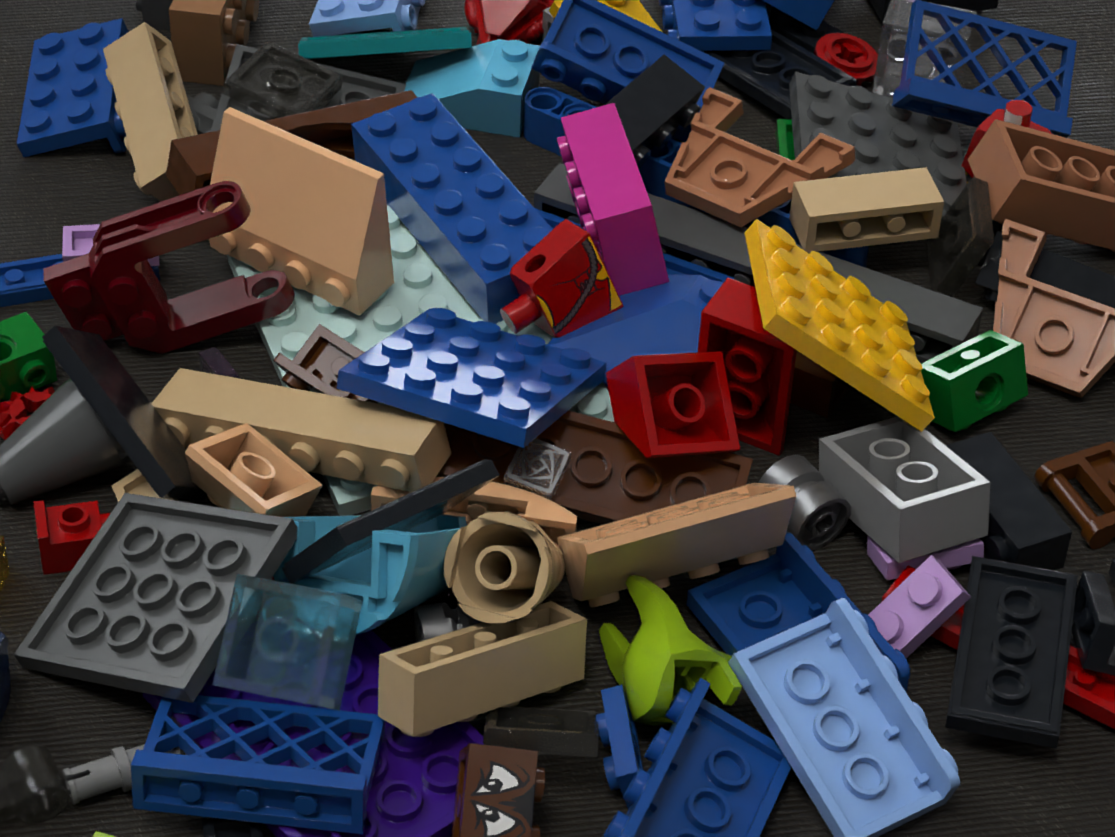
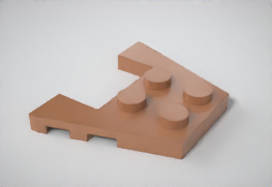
[665,87,855,227]
[993,218,1115,399]

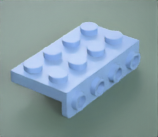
[309,0,425,37]
[728,598,960,837]

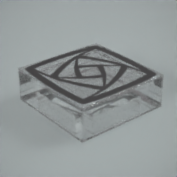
[503,438,572,501]

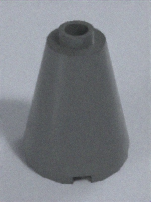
[0,378,130,505]

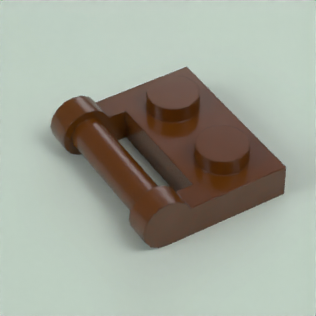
[1034,440,1115,549]

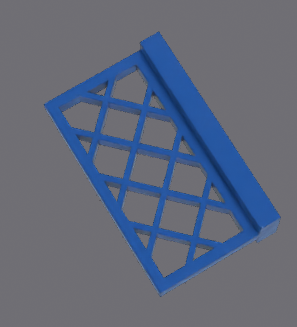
[892,0,1077,138]
[131,695,386,834]

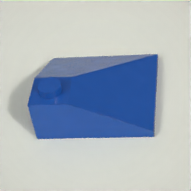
[547,275,723,384]

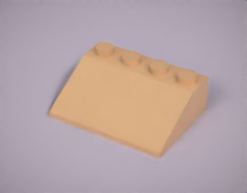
[209,107,394,316]
[557,483,796,607]

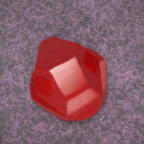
[464,0,555,45]

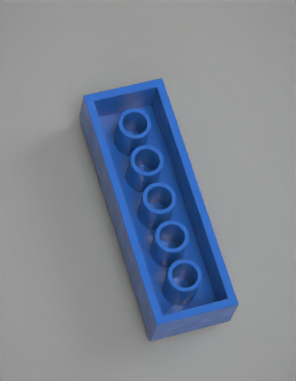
[351,93,553,324]

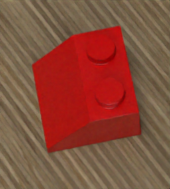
[606,351,741,458]

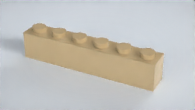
[151,368,452,492]

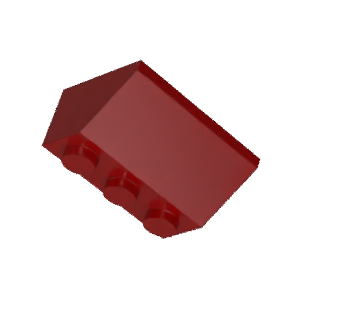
[698,277,797,456]

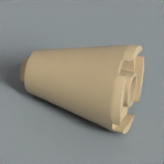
[444,512,565,624]

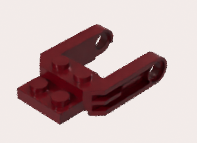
[43,181,295,354]

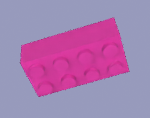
[556,103,669,296]

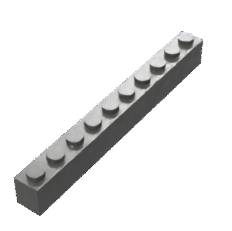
[534,163,983,363]

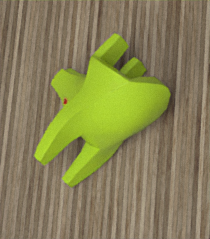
[599,575,742,726]

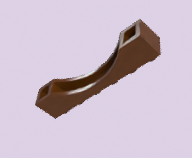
[166,90,418,195]

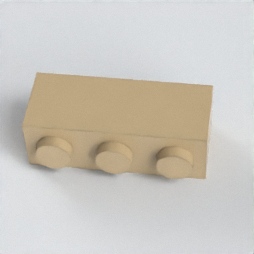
[789,167,944,253]

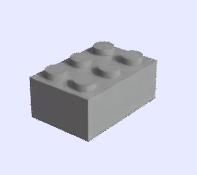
[819,416,990,563]

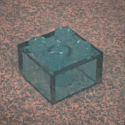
[213,574,363,710]

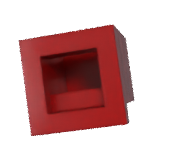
[33,500,110,575]

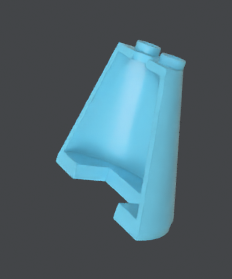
[273,514,467,636]

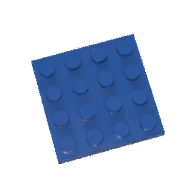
[337,308,607,448]

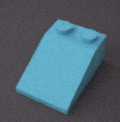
[405,39,540,138]

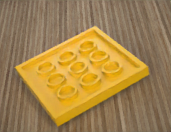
[744,219,935,432]

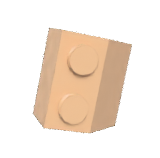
[185,423,323,517]

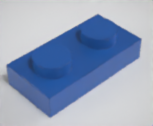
[596,685,644,809]

